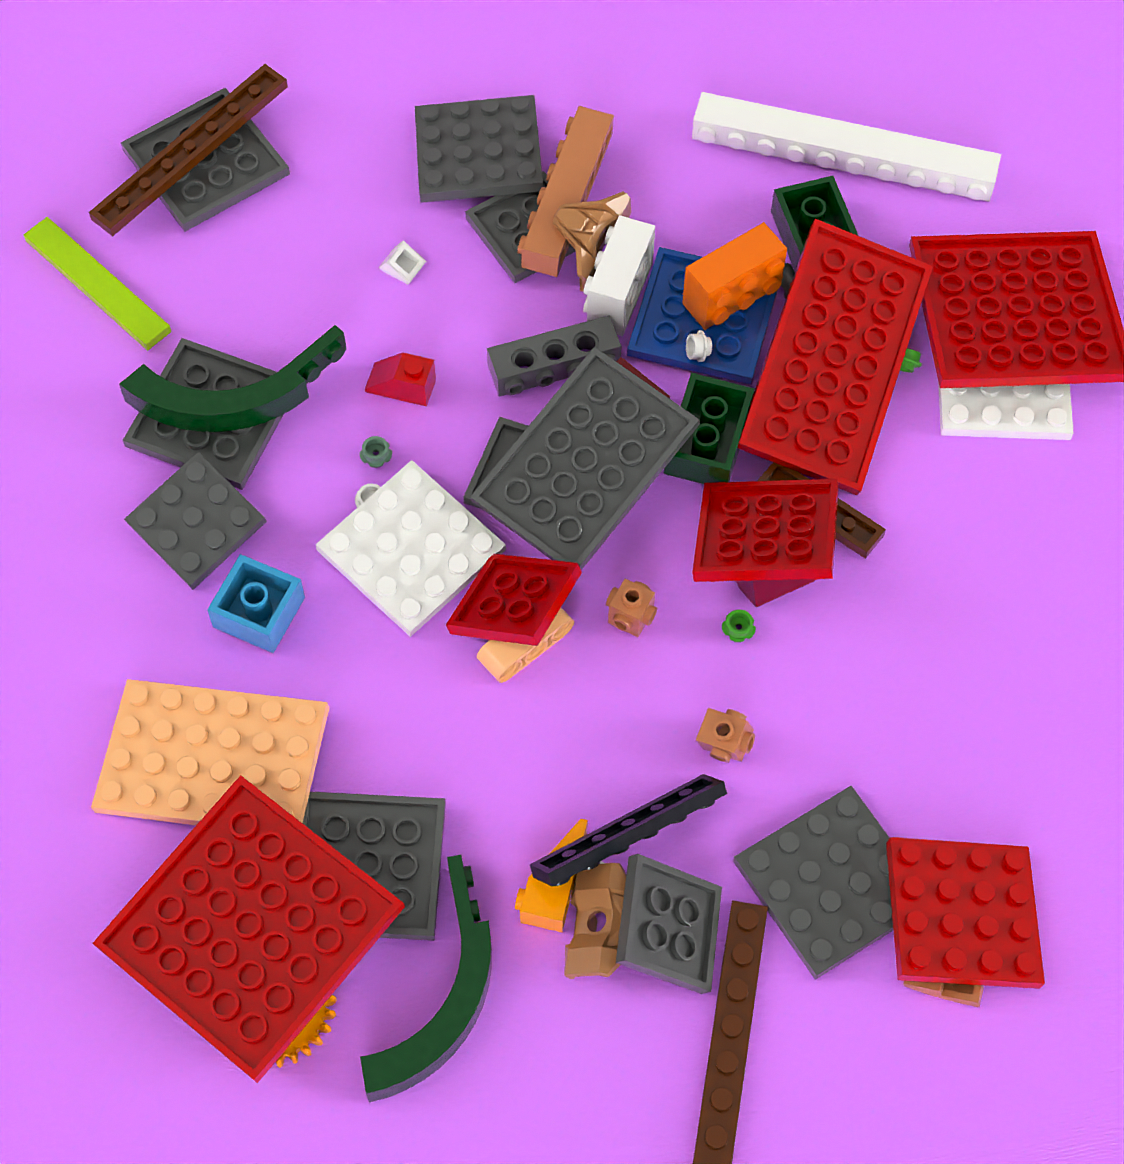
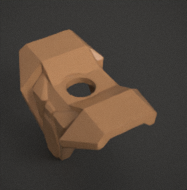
[553,191,632,292]
[564,863,626,979]

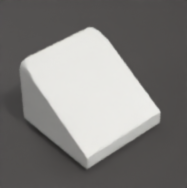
[379,240,427,285]

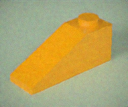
[515,819,588,932]

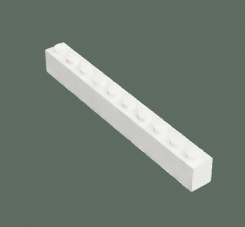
[692,92,1001,202]

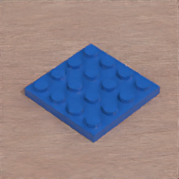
[627,247,778,385]

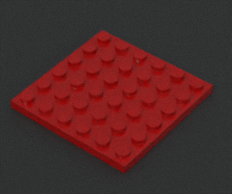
[909,231,1124,388]
[92,775,406,1083]

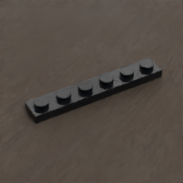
[530,774,727,886]

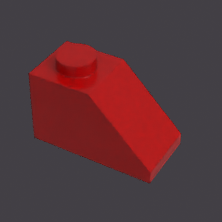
[365,352,436,407]

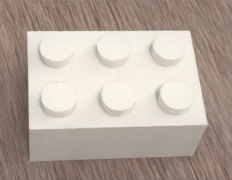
[583,215,655,337]

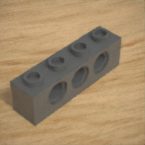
[487,315,622,397]

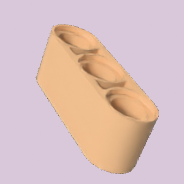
[477,608,574,683]

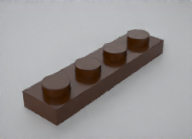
[757,462,886,559]

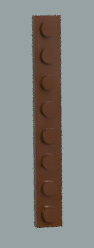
[89,64,288,237]
[692,900,768,1164]

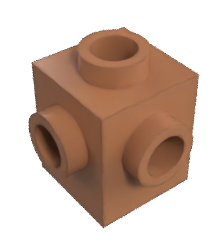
[606,578,658,637]
[696,708,755,763]

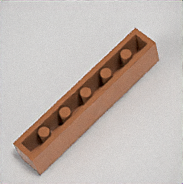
[517,106,614,277]

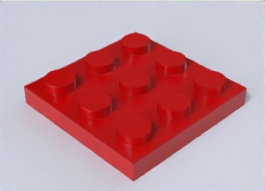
[446,554,582,646]

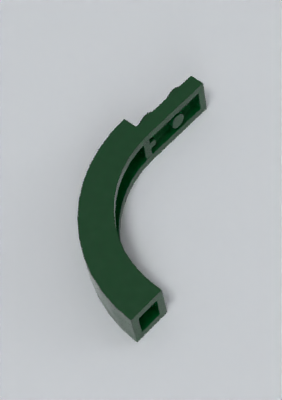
[119,325,347,432]
[360,855,492,1103]

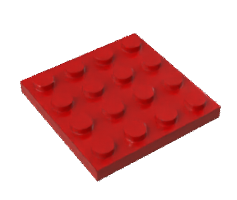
[692,479,838,582]
[886,837,1045,989]

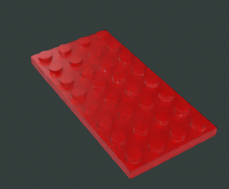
[738,219,933,495]

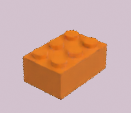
[682,222,787,330]

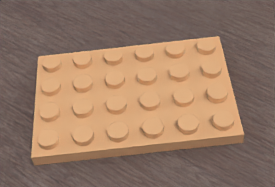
[91,679,329,825]

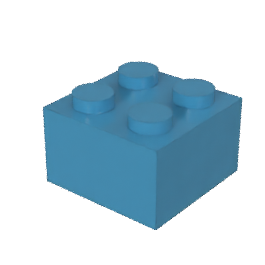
[207,554,305,653]

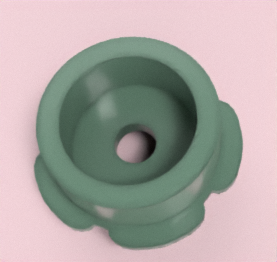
[360,436,392,468]

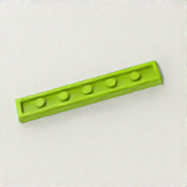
[23,217,172,351]

